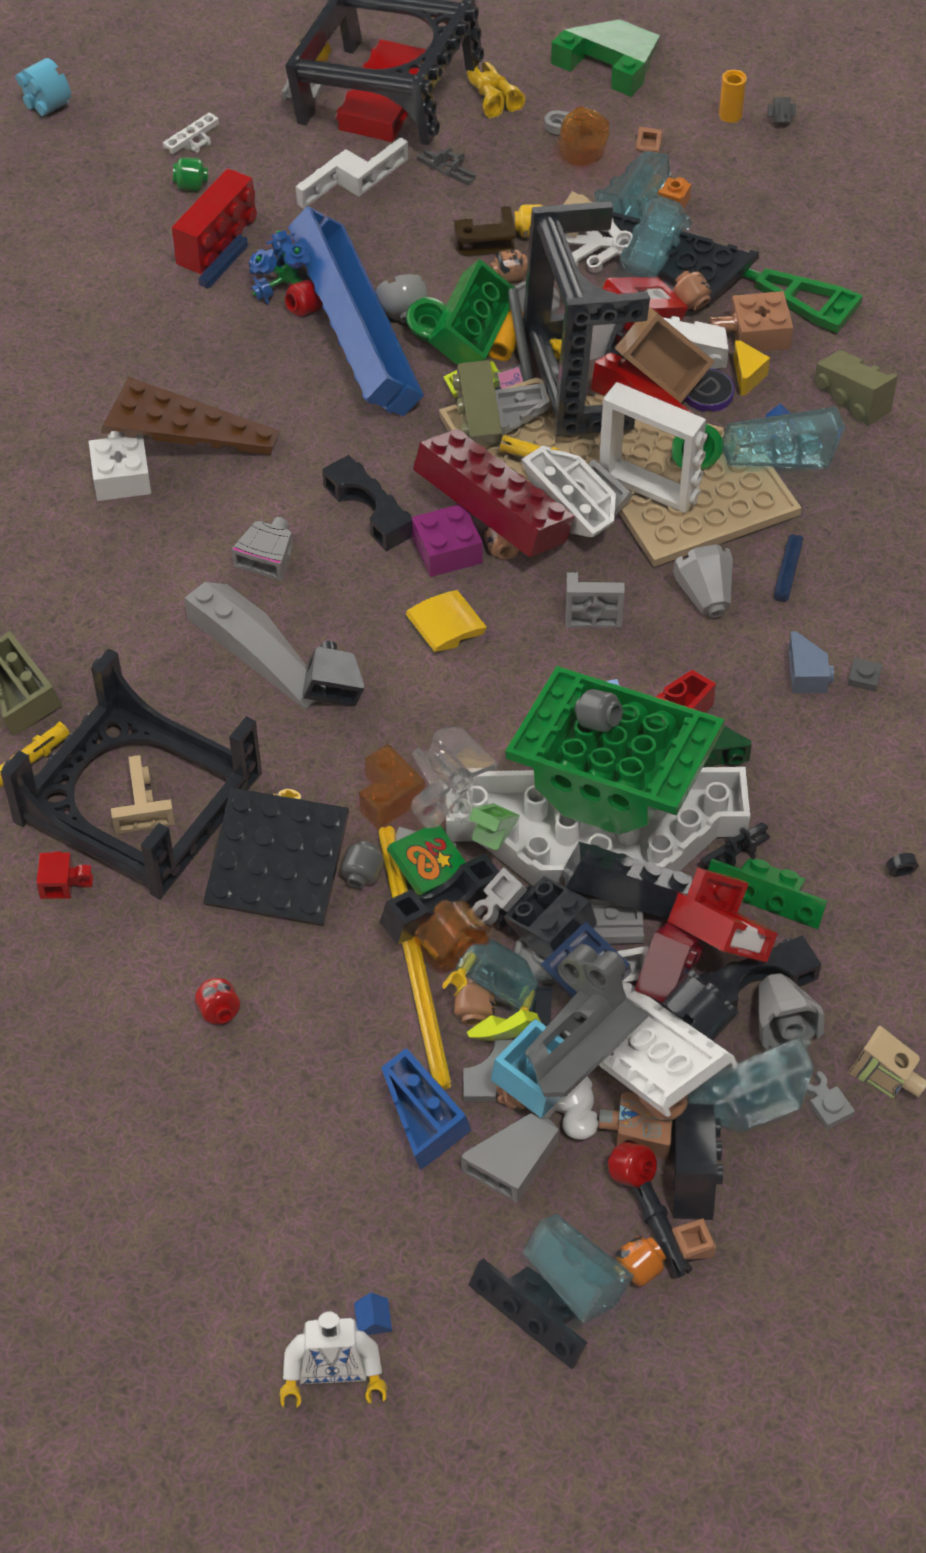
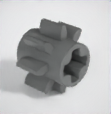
[768,97,796,124]

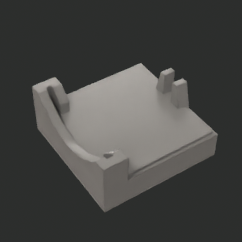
[565,572,625,628]

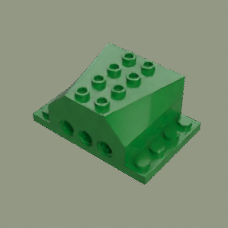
[505,666,725,835]

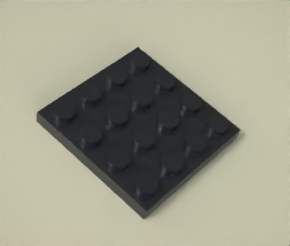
[203,787,350,926]

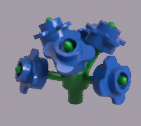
[249,230,310,304]

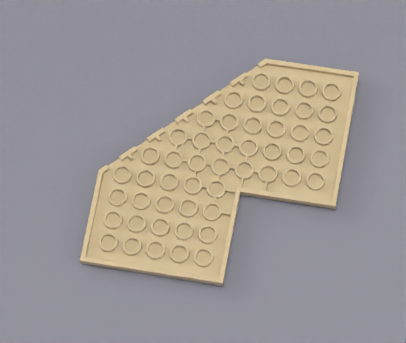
[439,378,801,567]

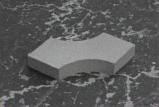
[463,1040,513,1102]

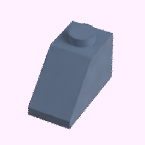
[788,631,834,693]

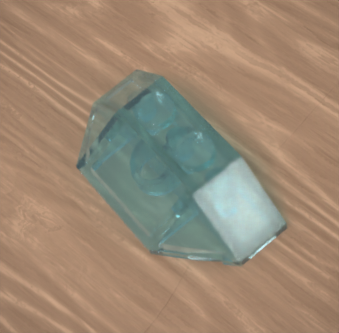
[688,1037,814,1132]

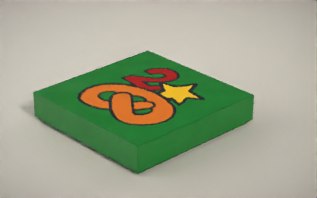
[387,822,466,895]

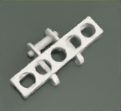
[163,112,219,154]

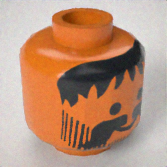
[614,1236,666,1287]

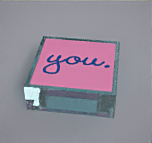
[493,365,524,390]

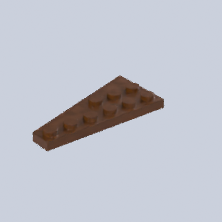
[101,377,280,455]

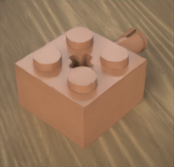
[709,291,793,352]

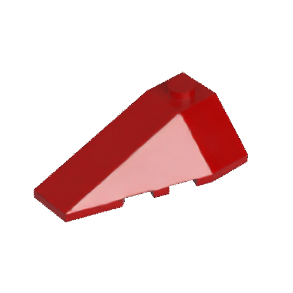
[591,353,693,414]

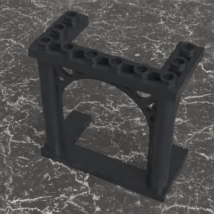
[285,0,484,145]
[523,201,650,437]
[0,648,262,900]

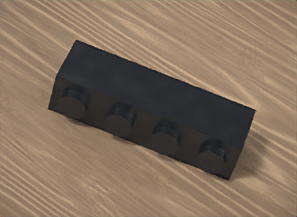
[564,841,692,919]

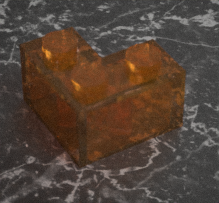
[359,743,425,831]

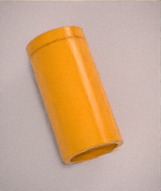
[719,70,747,123]
[488,308,524,362]

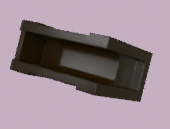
[454,206,516,257]

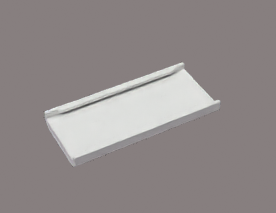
[562,981,738,1117]

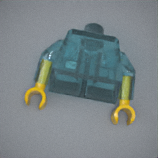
[443,939,538,1012]

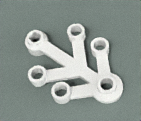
[564,218,637,273]

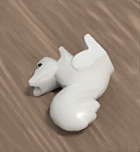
[543,1077,599,1140]

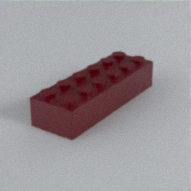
[413,429,575,557]

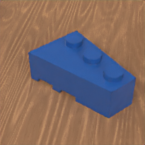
[381,1048,471,1170]

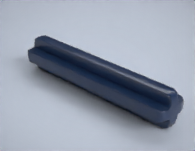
[198,234,248,289]
[774,534,803,602]

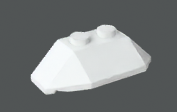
[521,446,616,537]

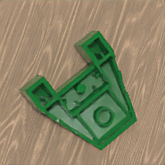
[551,19,660,97]

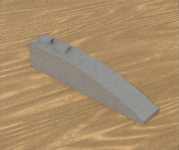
[184,582,316,710]

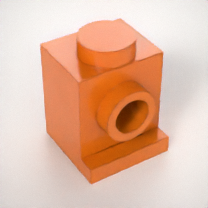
[656,177,691,216]

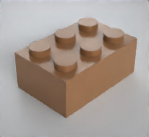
[615,307,715,403]

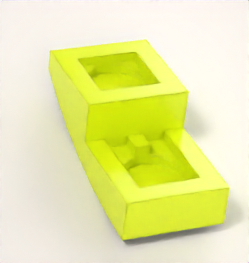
[467,1009,541,1041]

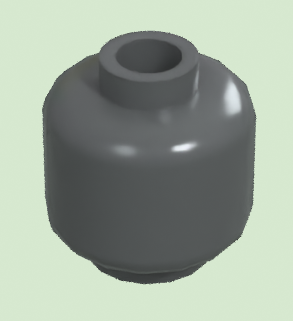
[575,689,623,732]
[340,841,384,889]

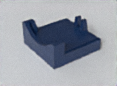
[541,922,632,998]

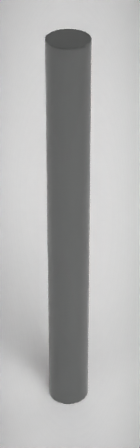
[508,288,533,382]

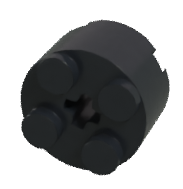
[661,970,739,1041]

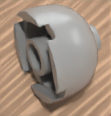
[375,274,428,323]

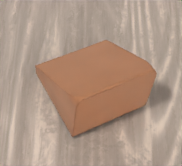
[635,127,663,154]
[672,1218,716,1260]

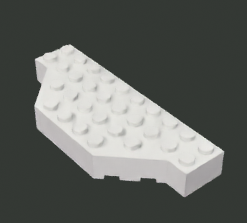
[445,767,750,890]

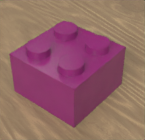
[412,505,483,577]

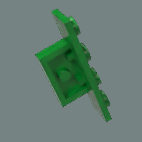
[708,858,828,929]

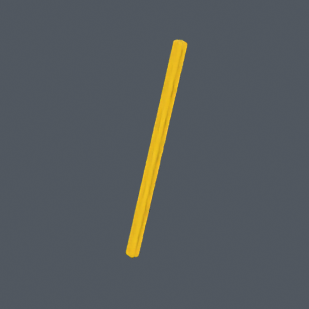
[378,826,451,1090]

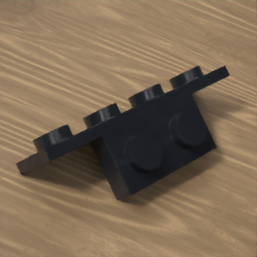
[468,1258,588,1369]

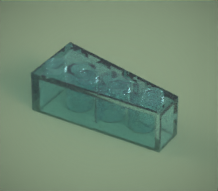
[722,406,846,469]

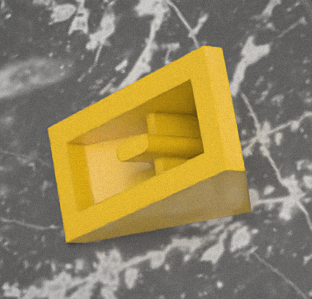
[733,341,770,396]

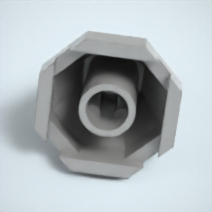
[673,544,733,618]
[759,973,825,1054]

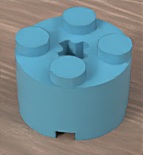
[15,58,71,116]

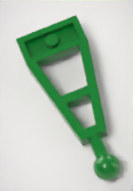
[738,268,863,333]

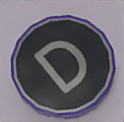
[684,368,735,412]

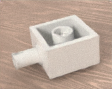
[89,431,151,501]

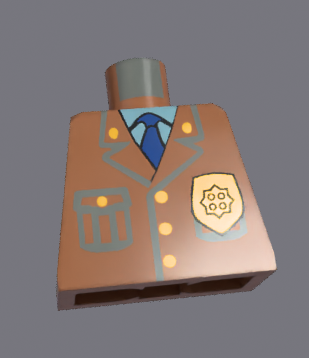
[599,1092,672,1160]

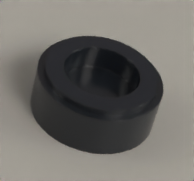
[886,853,919,877]

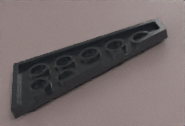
[598,212,759,307]

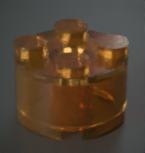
[558,106,609,166]
[415,900,490,971]

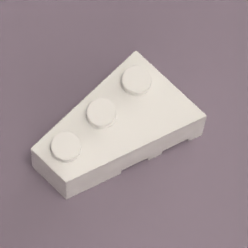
[664,316,728,369]

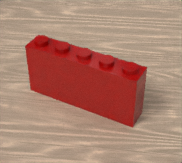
[336,39,427,143]

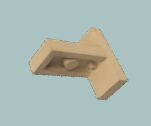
[111,755,175,834]

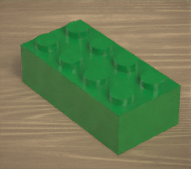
[428,258,519,365]

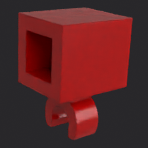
[36,851,94,899]

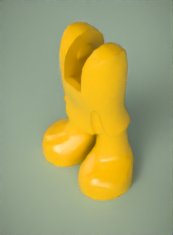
[467,62,526,118]

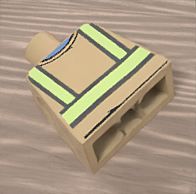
[848,1025,926,1098]

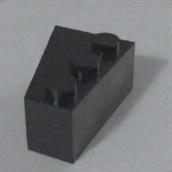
[673,1103,723,1220]

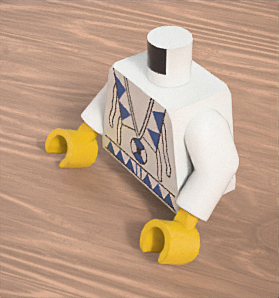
[279,1312,387,1408]

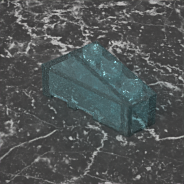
[594,151,671,223]
[620,194,692,277]
[523,1214,634,1324]

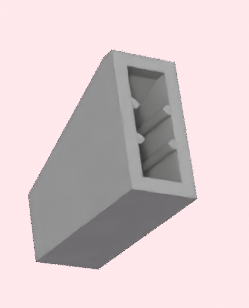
[461,1113,559,1203]

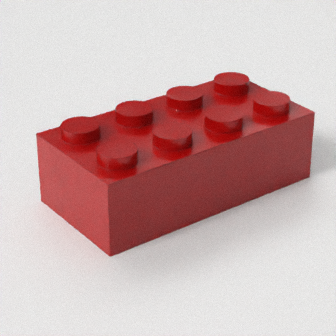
[171,168,257,274]

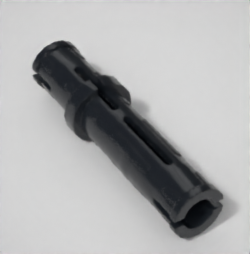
[632,1181,693,1279]

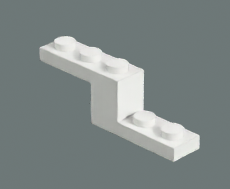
[295,137,408,209]

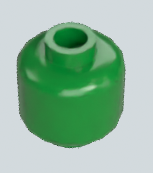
[173,157,208,191]

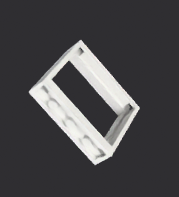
[599,382,707,513]

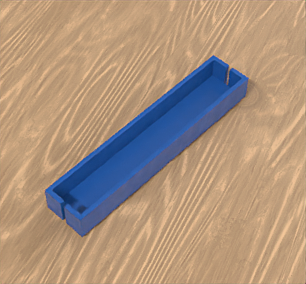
[288,206,424,416]

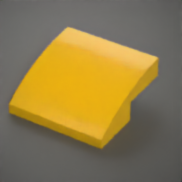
[406,590,487,652]

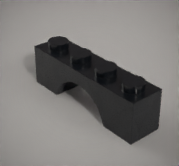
[322,455,412,552]
[380,853,500,945]
[700,935,821,1009]

